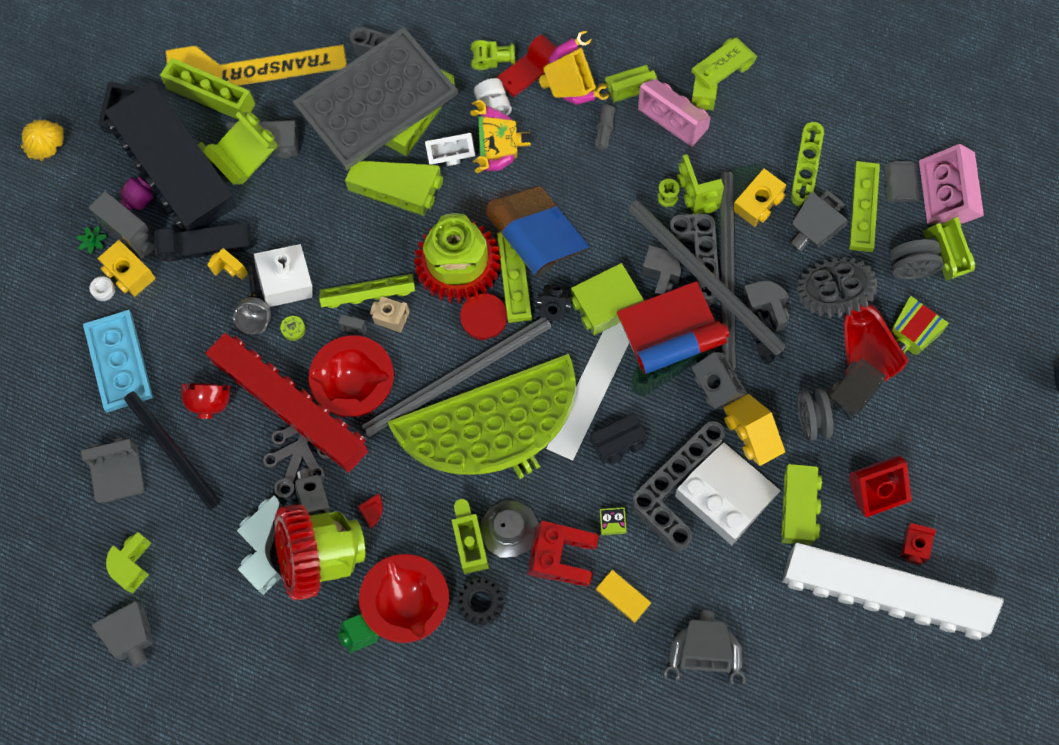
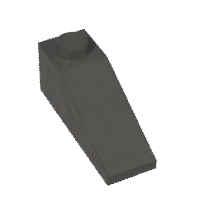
[226,121,299,158]

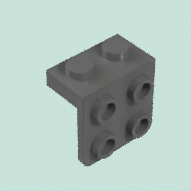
[81,438,145,504]

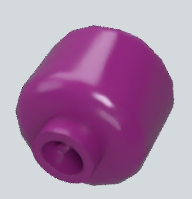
[119,176,154,211]

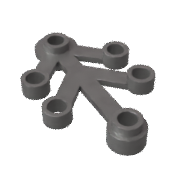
[263,426,330,500]

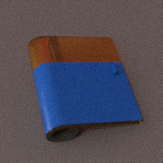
[486,186,590,277]

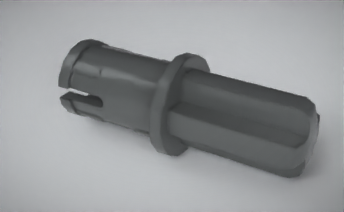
[595,105,616,150]

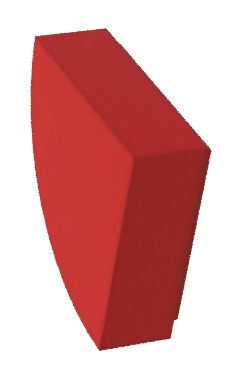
[357,493,383,528]

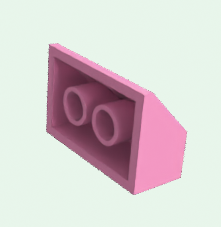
[638,79,711,147]
[919,144,984,225]

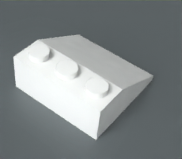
[675,443,781,545]

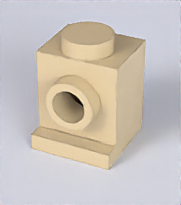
[370,296,410,333]

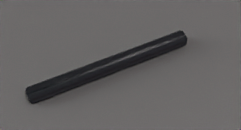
[124,391,220,509]

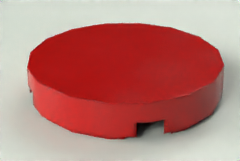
[460,293,508,340]

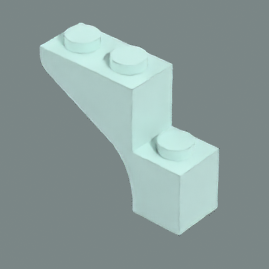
[237,496,283,595]

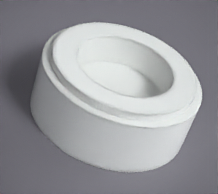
[90,276,115,301]

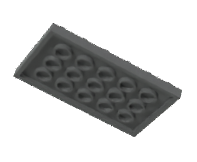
[293,27,458,171]

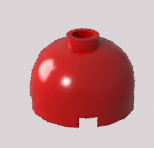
[181,383,231,419]

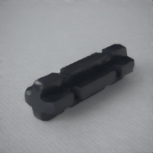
[247,263,265,302]

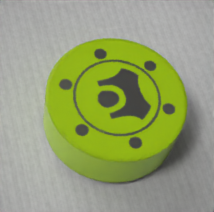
[280,316,306,341]

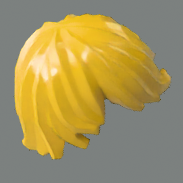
[21,120,64,161]

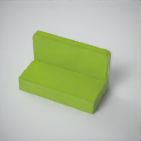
[605,65,657,102]

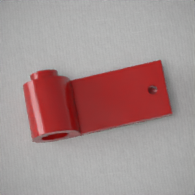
[496,34,557,97]

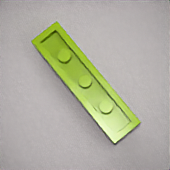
[849,161,880,252]
[497,232,532,323]
[319,274,415,308]

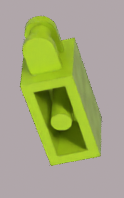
[452,499,489,574]

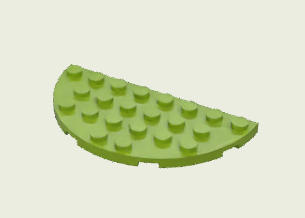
[388,354,576,475]

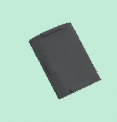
[884,161,920,202]

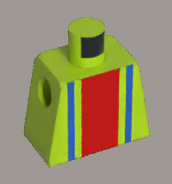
[891,296,949,355]

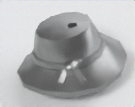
[481,501,538,558]

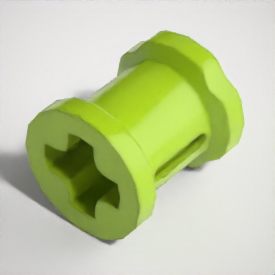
[658,179,680,207]

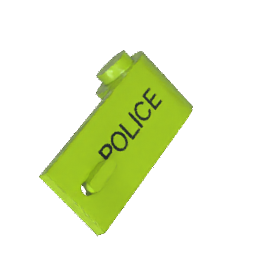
[691,38,757,89]

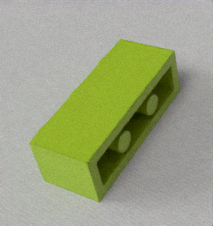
[781,464,822,546]

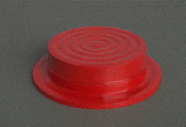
[309,336,394,417]
[359,554,449,643]

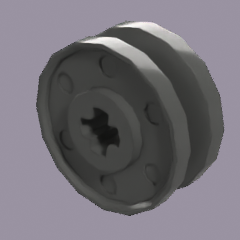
[889,239,944,279]
[797,387,833,442]

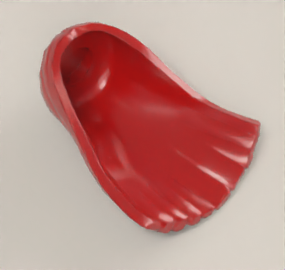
[844,303,908,384]

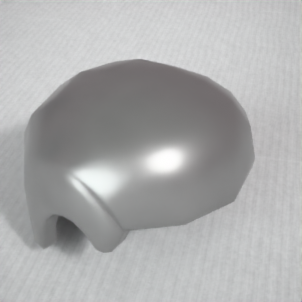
[233,297,271,335]

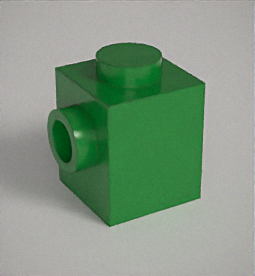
[338,614,379,653]

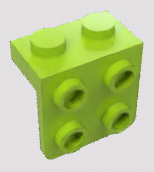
[677,154,724,214]

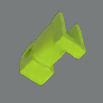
[923,217,975,281]

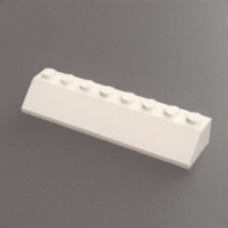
[782,543,1003,640]

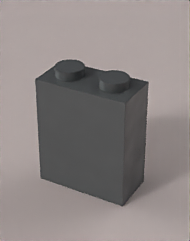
[88,191,155,259]

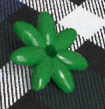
[77,227,107,254]

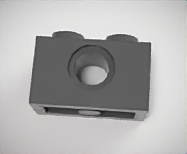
[691,352,747,410]

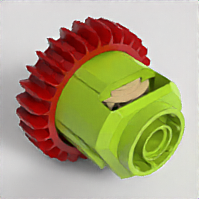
[414,213,501,304]
[274,504,365,600]

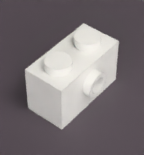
[425,133,476,166]

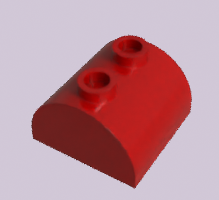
[849,455,912,518]

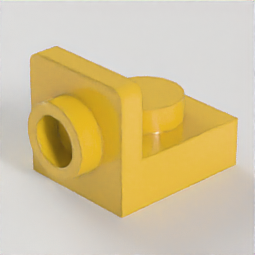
[207,248,248,280]

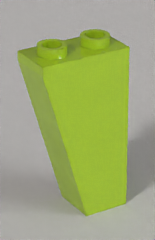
[345,161,443,216]

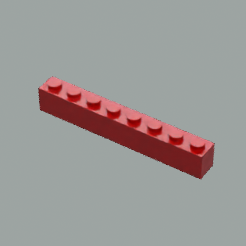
[205,333,368,473]

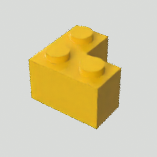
[723,394,785,466]

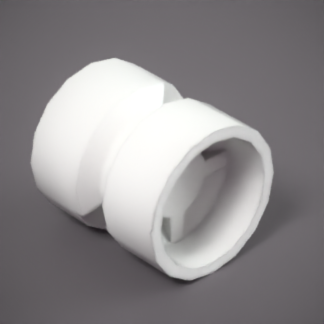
[474,78,512,116]

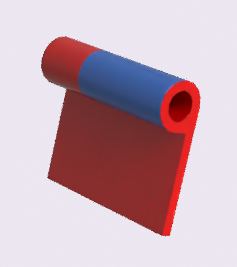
[617,281,730,374]

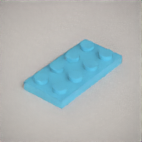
[83,310,153,413]

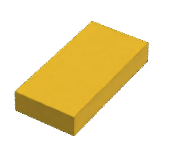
[596,570,651,623]

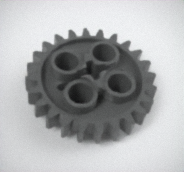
[797,257,877,318]

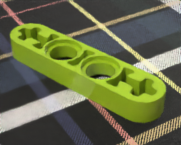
[791,122,824,207]

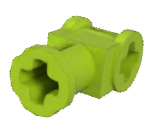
[471,40,515,70]

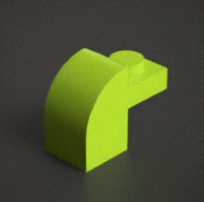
[106,532,151,594]

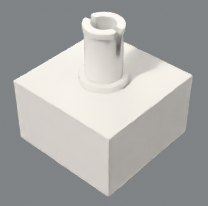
[254,244,312,307]

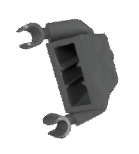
[664,610,746,686]

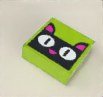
[600,507,627,535]

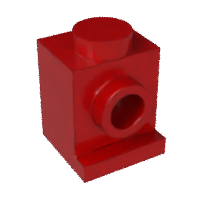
[900,523,936,565]

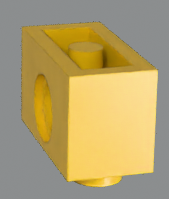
[734,168,786,227]
[98,240,156,297]

